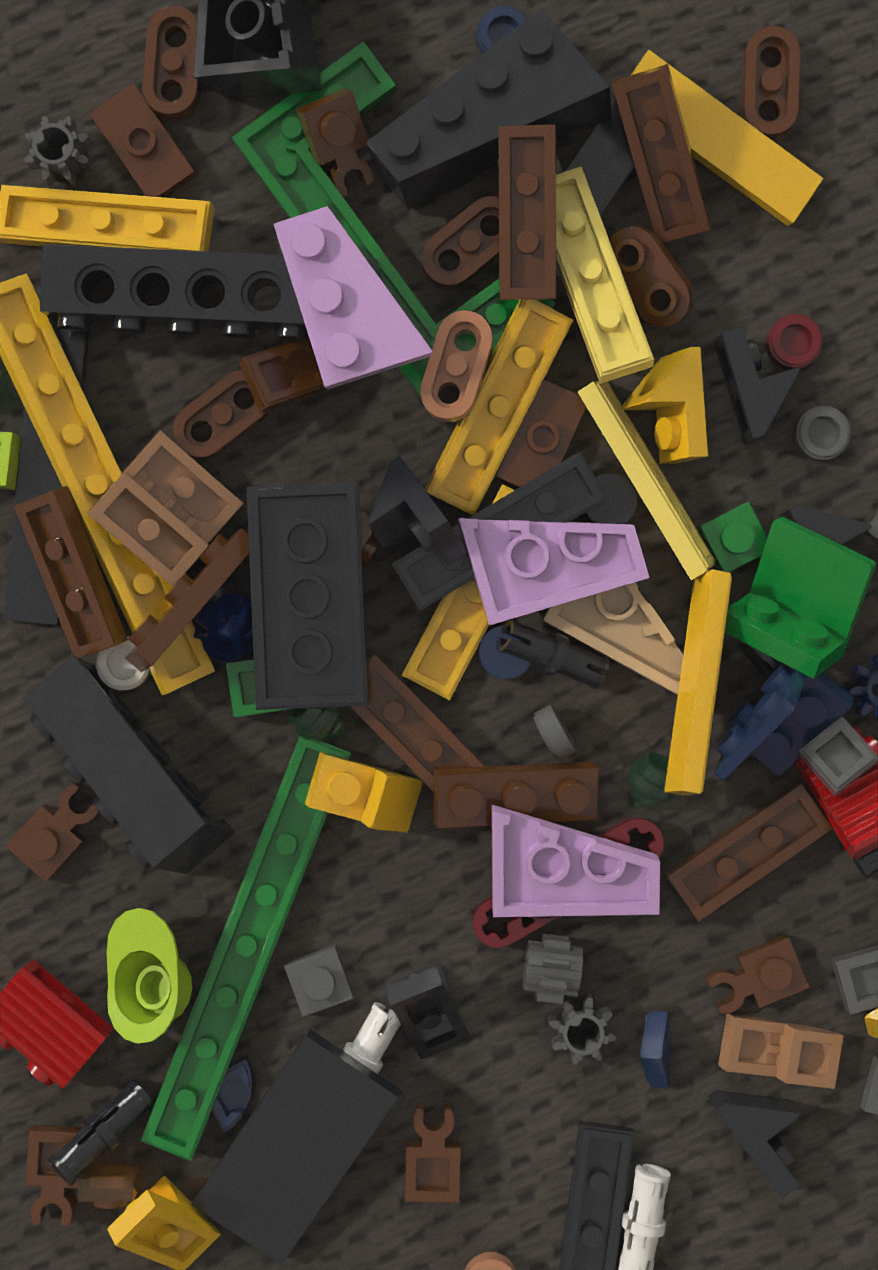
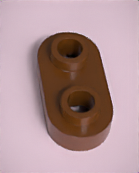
[143,6,201,121]
[741,26,801,140]
[422,196,499,289]
[609,226,695,327]
[173,370,270,460]

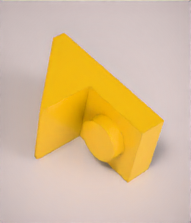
[621,347,708,464]
[305,751,423,832]
[107,1176,221,1270]

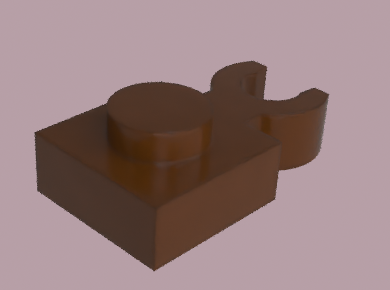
[296,88,373,197]
[5,782,100,882]
[705,935,810,1014]
[405,1103,461,1203]
[26,1125,85,1227]

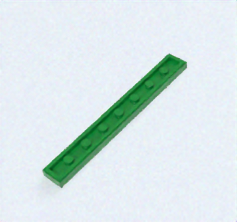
[141,733,352,1161]

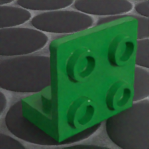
[725,517,876,679]

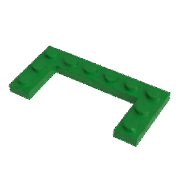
[232,41,556,400]

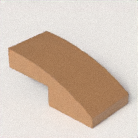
[718,1013,844,1089]

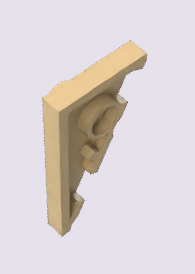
[542,582,683,695]

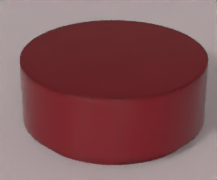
[766,314,823,370]

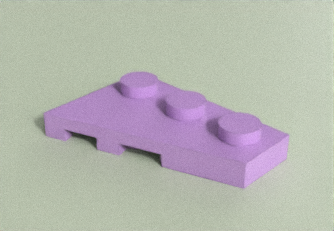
[274,206,434,390]
[458,518,650,625]
[492,805,660,917]

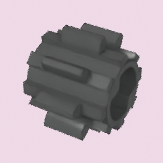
[24,116,94,187]
[523,934,583,1005]
[547,993,616,1065]

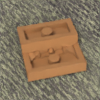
[87,430,243,586]

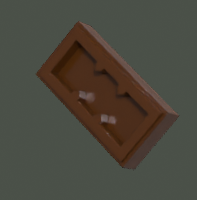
[89,83,197,198]
[239,338,327,413]
[496,379,586,488]

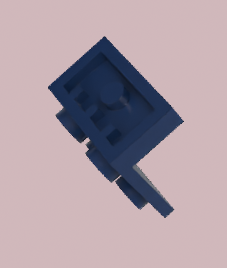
[714,665,854,781]

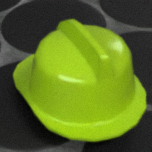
[107,908,193,1044]

